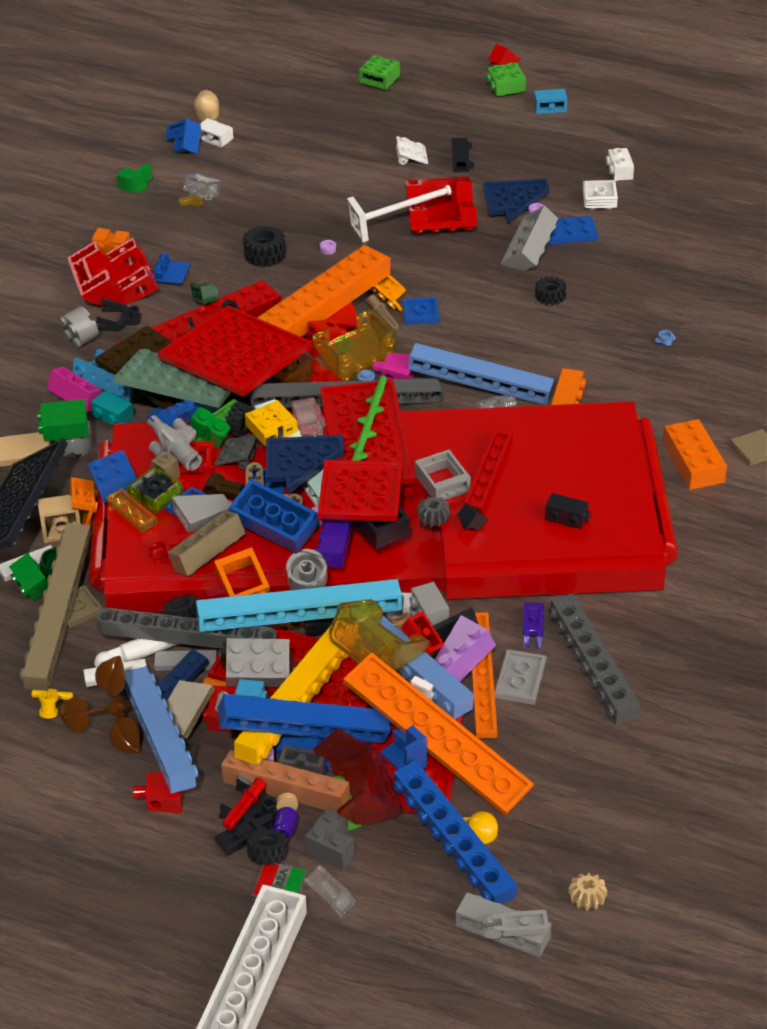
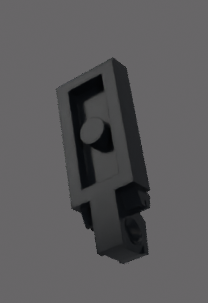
[214,813,274,856]

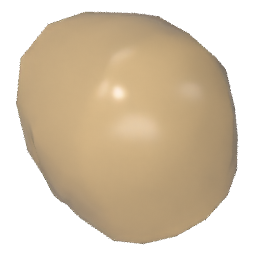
[194,90,220,121]

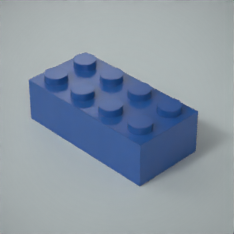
[229,479,319,553]

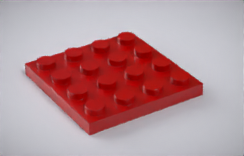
[318,460,403,522]

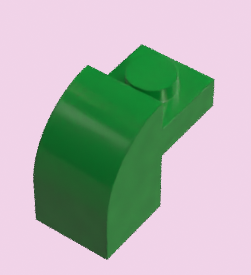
[116,163,152,192]

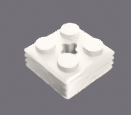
[583,180,618,210]

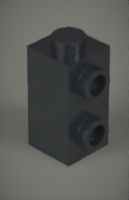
[545,493,591,529]

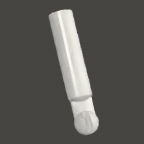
[94,639,179,667]

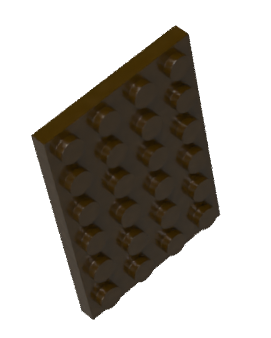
[95,325,184,409]

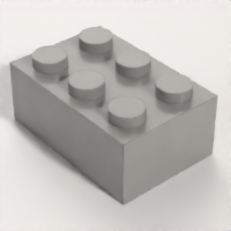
[226,638,289,687]

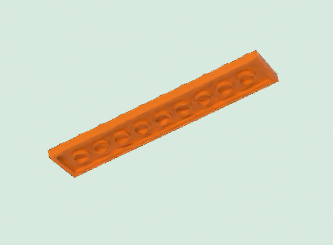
[343,652,534,816]

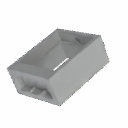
[415,450,471,500]

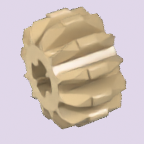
[568,872,607,911]

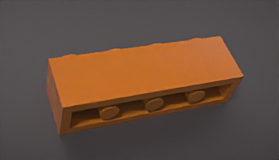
[551,368,586,405]

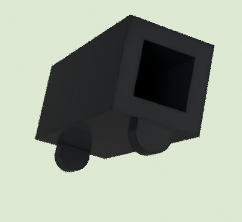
[452,138,474,173]

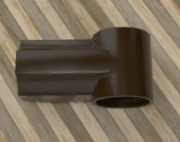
[203,473,244,499]

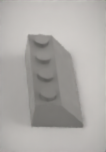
[500,205,558,271]

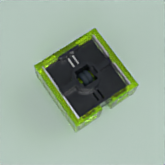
[127,466,183,514]

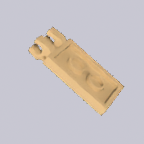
[0,432,51,467]

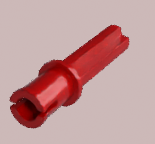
[222,778,267,830]

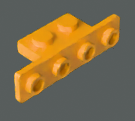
[370,275,406,312]

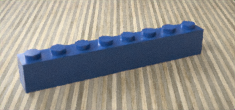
[218,694,390,743]

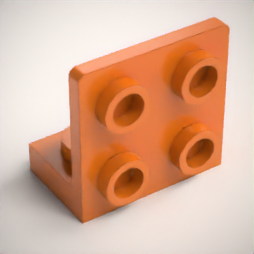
[69,477,98,527]

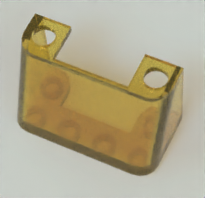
[313,309,396,381]

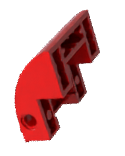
[404,176,477,233]
[67,238,159,306]

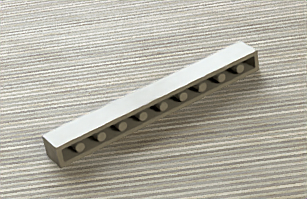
[20,523,92,691]

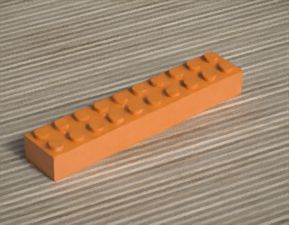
[258,245,391,337]

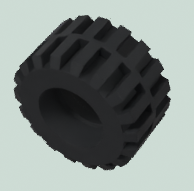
[243,226,286,267]

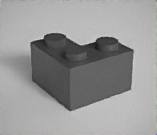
[305,807,355,871]

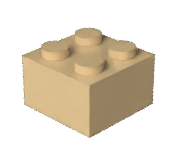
[38,495,81,543]

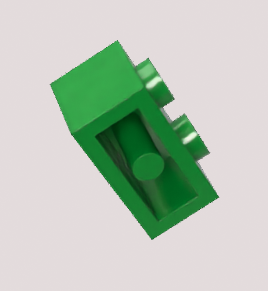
[9,553,48,601]

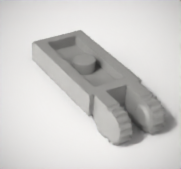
[482,909,549,939]

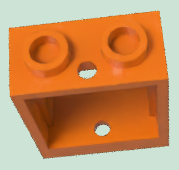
[214,547,270,597]

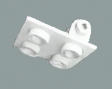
[396,136,428,165]

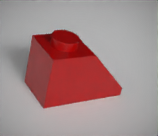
[488,43,521,66]

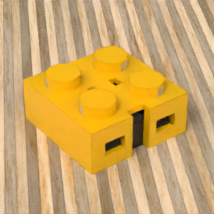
[245,400,298,446]

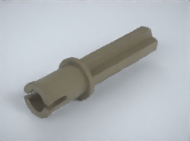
[367,295,399,332]

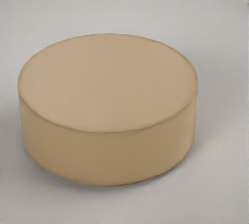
[276,793,298,811]

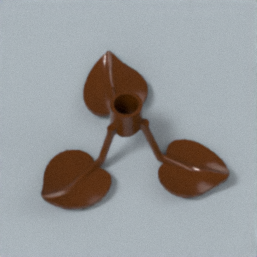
[60,656,142,753]

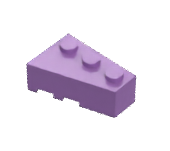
[435,615,496,682]

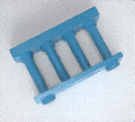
[72,349,133,401]

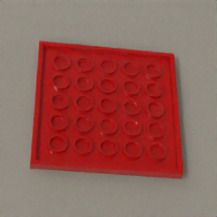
[158,305,312,397]

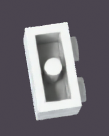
[605,148,634,181]

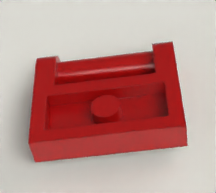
[179,441,215,475]

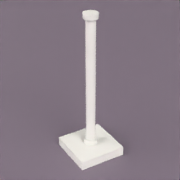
[347,185,451,242]

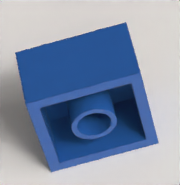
[87,450,138,503]

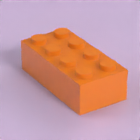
[663,419,727,490]

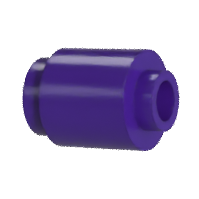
[272,807,299,840]

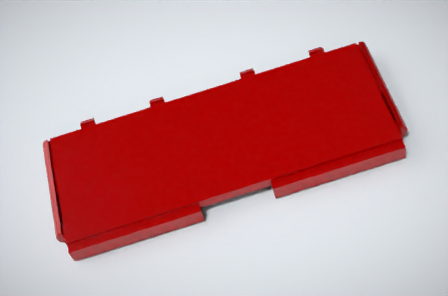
[89,401,678,613]

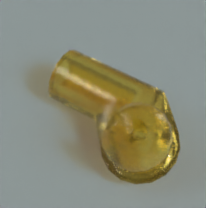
[179,195,203,207]

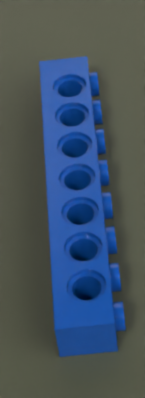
[393,760,517,904]

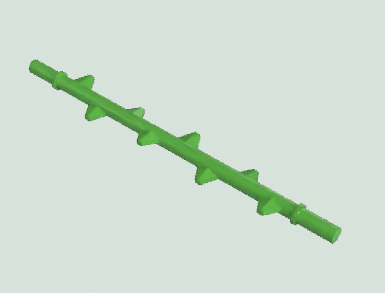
[350,376,387,461]

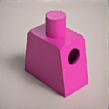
[373,353,415,380]

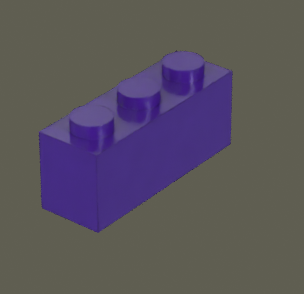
[316,519,352,568]

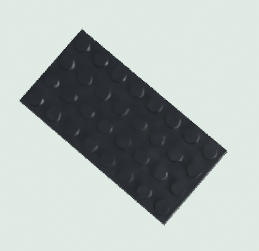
[0,438,68,551]

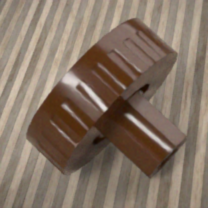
[271,354,312,383]

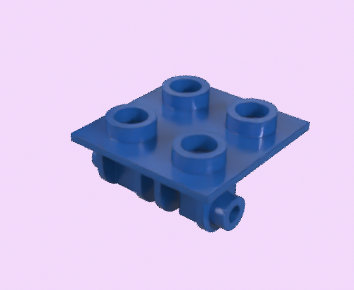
[153,252,191,284]

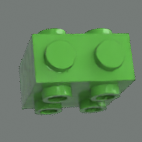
[359,55,400,90]
[486,63,526,96]

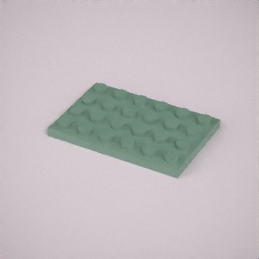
[114,349,232,408]

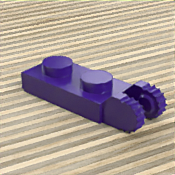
[523,602,544,648]

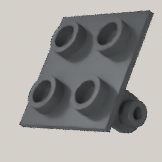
[214,434,258,470]

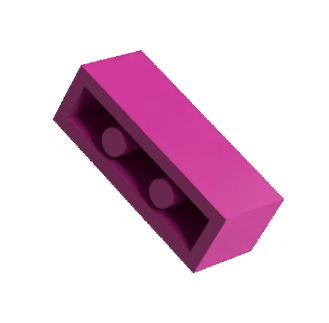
[47,367,102,412]

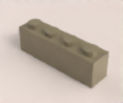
[167,510,245,576]

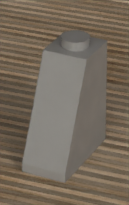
[172,494,232,533]

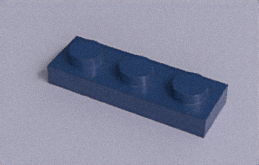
[156,649,209,702]

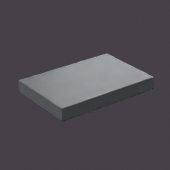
[494,649,547,705]

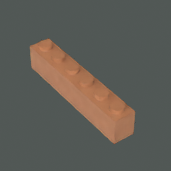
[221,750,350,813]

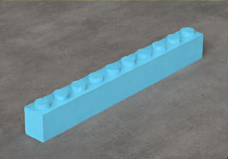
[196,579,402,632]

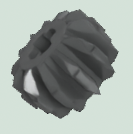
[417,496,450,528]

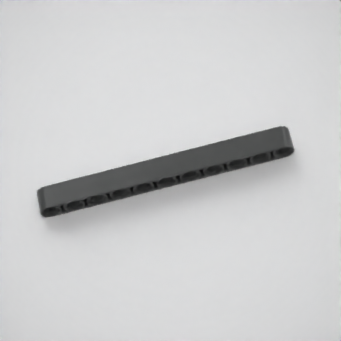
[248,378,444,408]

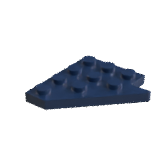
[483,178,549,223]
[266,435,344,493]

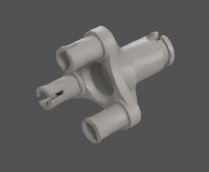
[147,415,202,471]

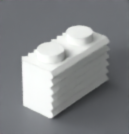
[200,118,233,148]

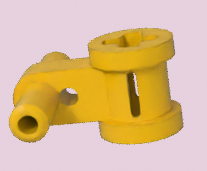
[31,689,74,719]

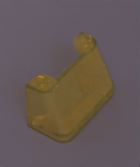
[329,599,429,671]

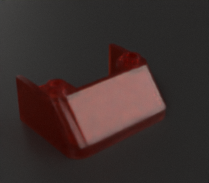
[313,728,403,825]

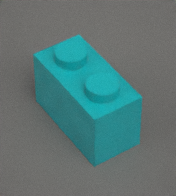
[91,390,134,425]

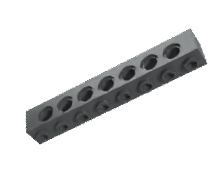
[548,594,640,725]

